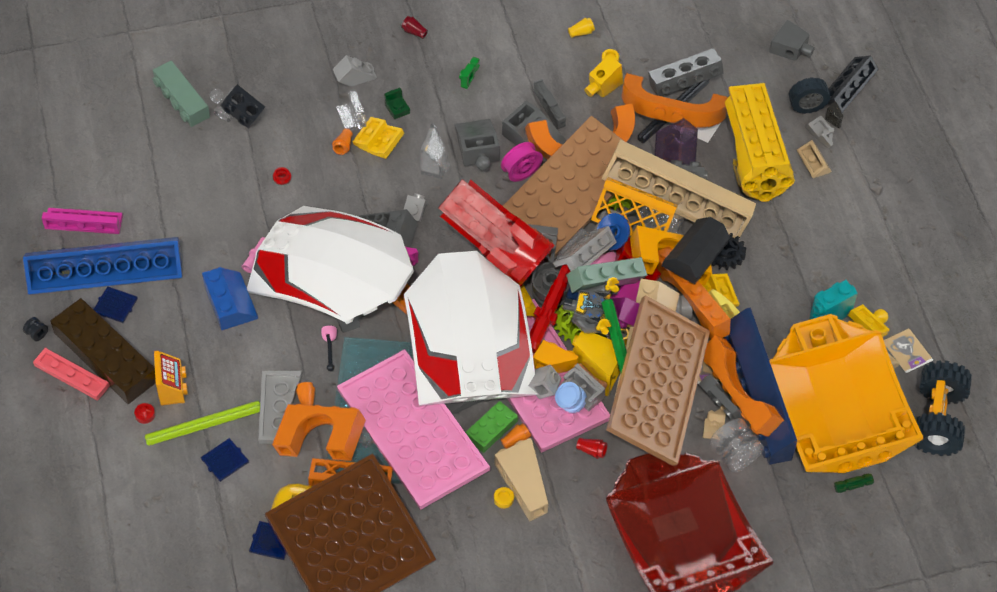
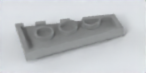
[258,371,302,444]

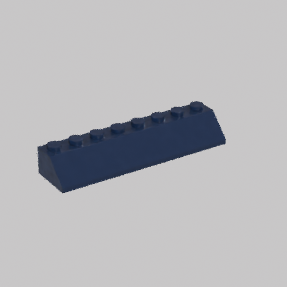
[723,307,797,465]

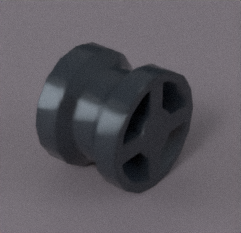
[23,317,48,341]

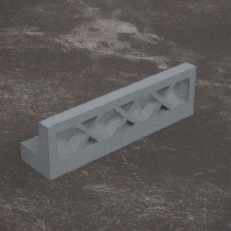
[553,226,617,271]

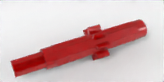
[530,264,571,353]

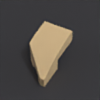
[703,405,726,440]

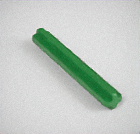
[602,299,627,374]

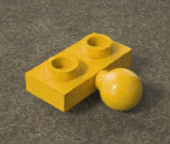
[848,304,890,337]

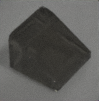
[825,101,843,128]

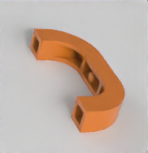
[622,73,728,127]
[525,104,635,160]

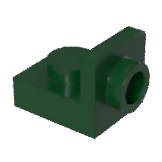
[384,88,410,120]

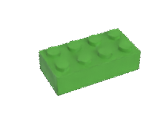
[465,401,518,453]

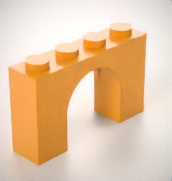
[630,225,712,285]

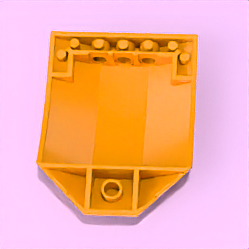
[770,314,923,473]

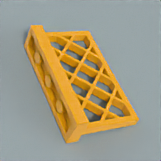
[591,177,678,236]

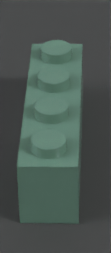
[152,61,210,127]
[567,257,647,293]

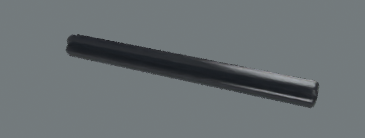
[637,79,710,143]

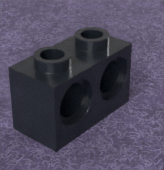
[220,84,265,129]

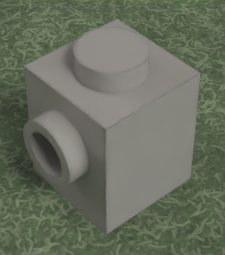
[528,365,562,399]

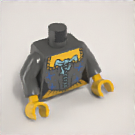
[562,277,619,335]

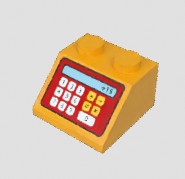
[154,351,188,405]

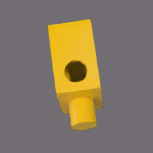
[584,54,623,97]

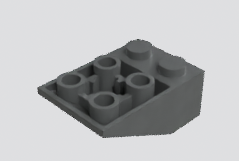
[502,100,567,164]
[359,209,417,247]

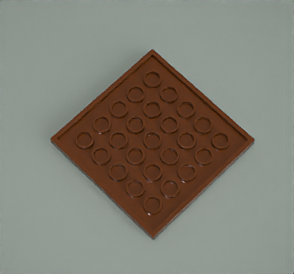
[264,453,436,592]

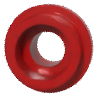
[273,167,291,185]

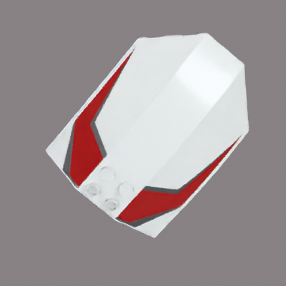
[247,206,414,324]
[404,251,537,406]

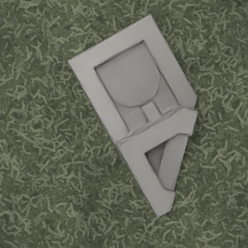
[806,116,834,148]

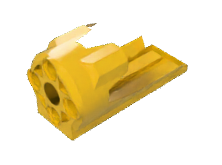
[725,83,795,202]

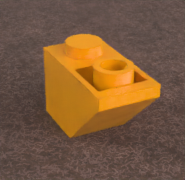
[533,340,578,373]

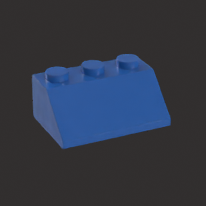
[202,267,258,331]

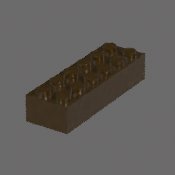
[50,298,156,404]

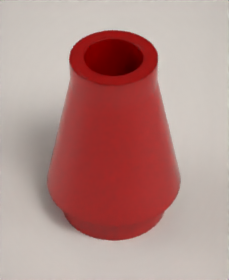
[576,438,608,459]

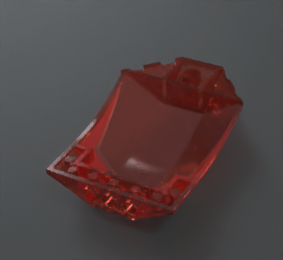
[606,452,773,592]

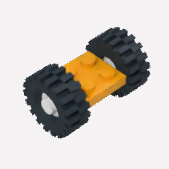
[914,360,972,456]

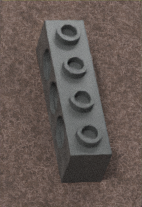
[648,48,724,96]

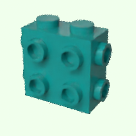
[810,280,858,320]

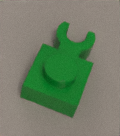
[459,57,480,89]

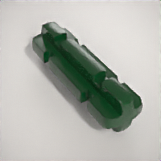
[834,473,874,493]

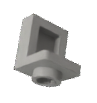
[404,193,428,222]

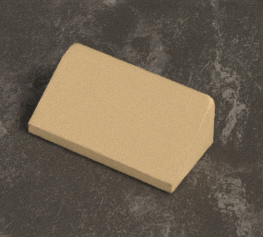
[797,140,832,178]

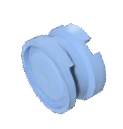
[555,382,587,413]

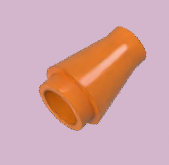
[332,129,353,155]
[296,382,315,406]
[500,423,531,449]

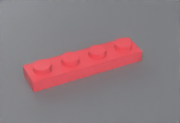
[33,348,110,401]

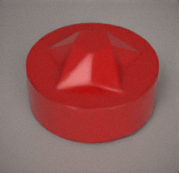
[134,403,155,424]

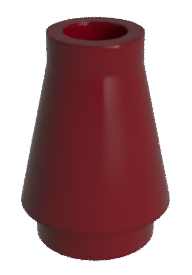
[401,16,428,39]

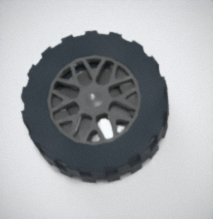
[788,77,831,114]

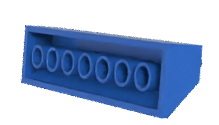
[23,237,182,294]

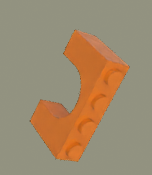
[272,404,366,461]

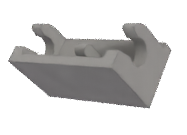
[561,363,605,411]

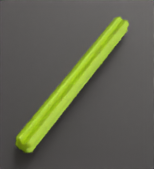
[145,401,260,446]

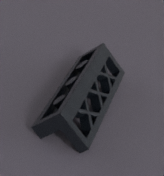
[828,55,878,114]

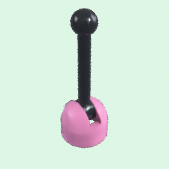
[321,326,337,371]

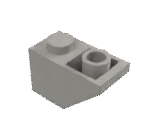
[333,55,377,86]

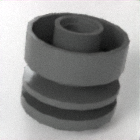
[532,261,570,311]

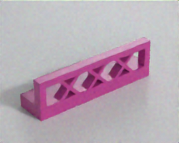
[42,208,123,234]

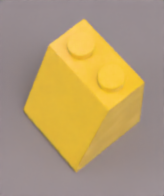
[572,330,626,396]

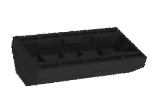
[662,217,730,285]

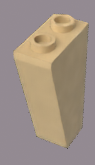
[494,438,548,521]

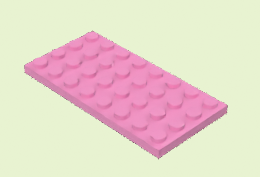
[507,299,610,453]
[337,349,490,510]

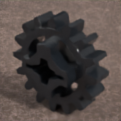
[712,233,747,270]

